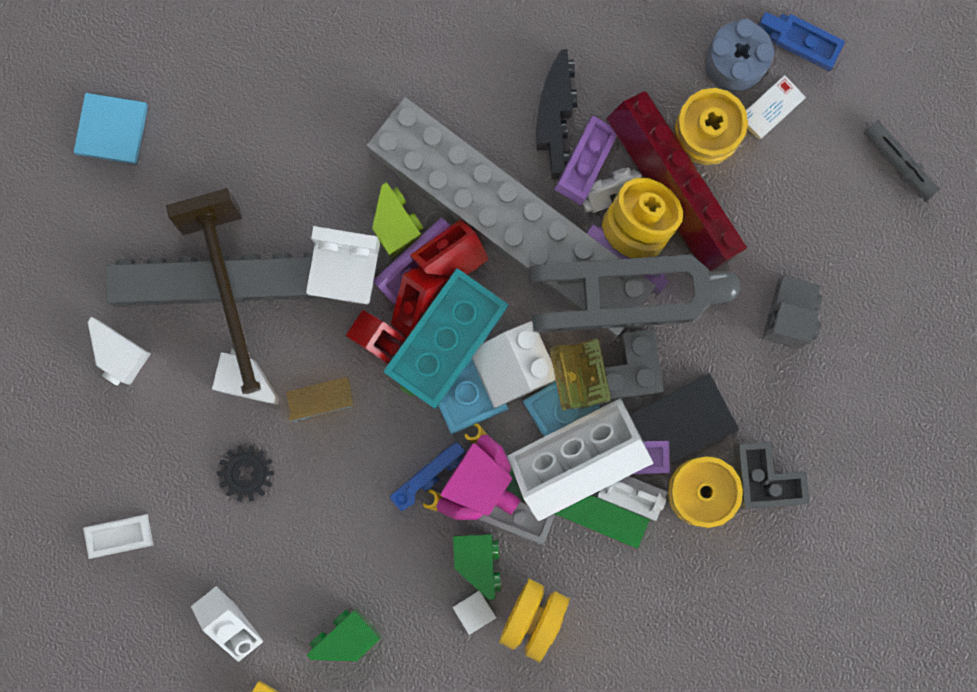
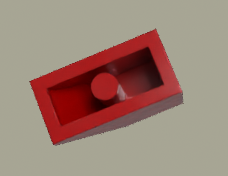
[410,219,489,276]
[391,267,450,337]
[345,310,406,365]

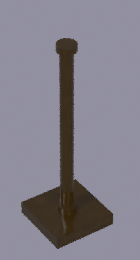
[166,188,261,394]

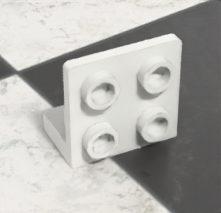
[306,226,380,305]

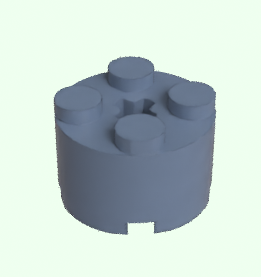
[706,19,775,91]

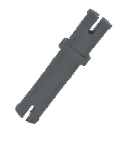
[863,120,941,202]

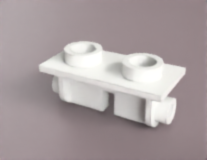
[582,168,642,214]
[597,476,667,521]

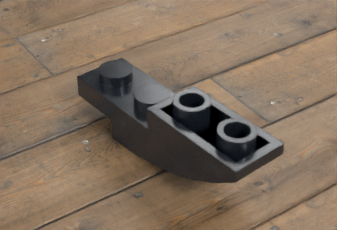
[536,49,578,180]

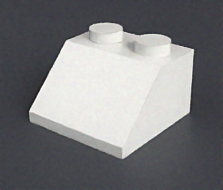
[472,321,559,408]

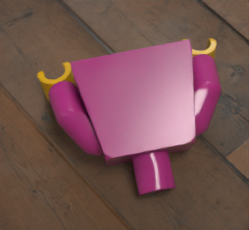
[423,423,521,520]

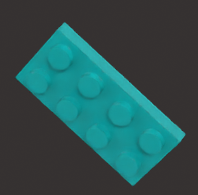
[383,268,510,409]

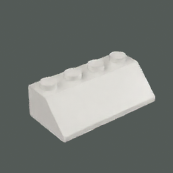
[508,398,653,521]

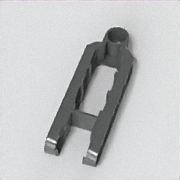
[529,255,741,333]

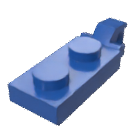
[758,12,845,72]
[389,441,465,511]

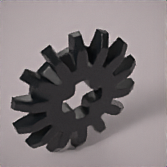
[217,445,274,502]

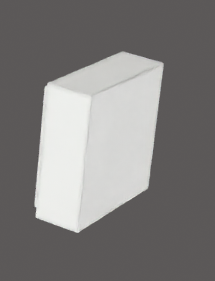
[452,591,496,635]

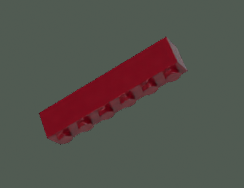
[606,91,747,271]

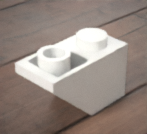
[191,586,263,662]

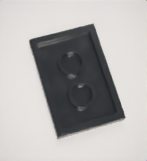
[630,373,739,465]

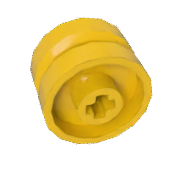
[674,88,748,165]
[602,178,683,258]
[667,456,743,528]
[499,578,570,663]

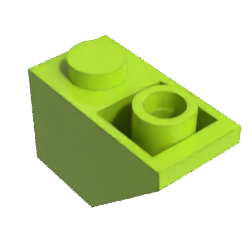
[372,182,423,259]

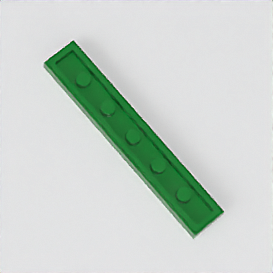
[506,461,650,549]

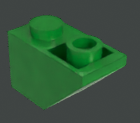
[453,534,501,600]
[306,608,382,662]

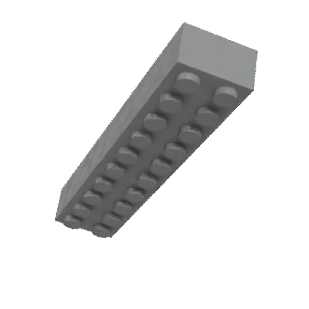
[366,97,656,340]

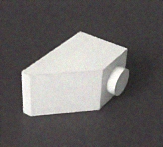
[88,317,151,386]
[212,349,280,405]

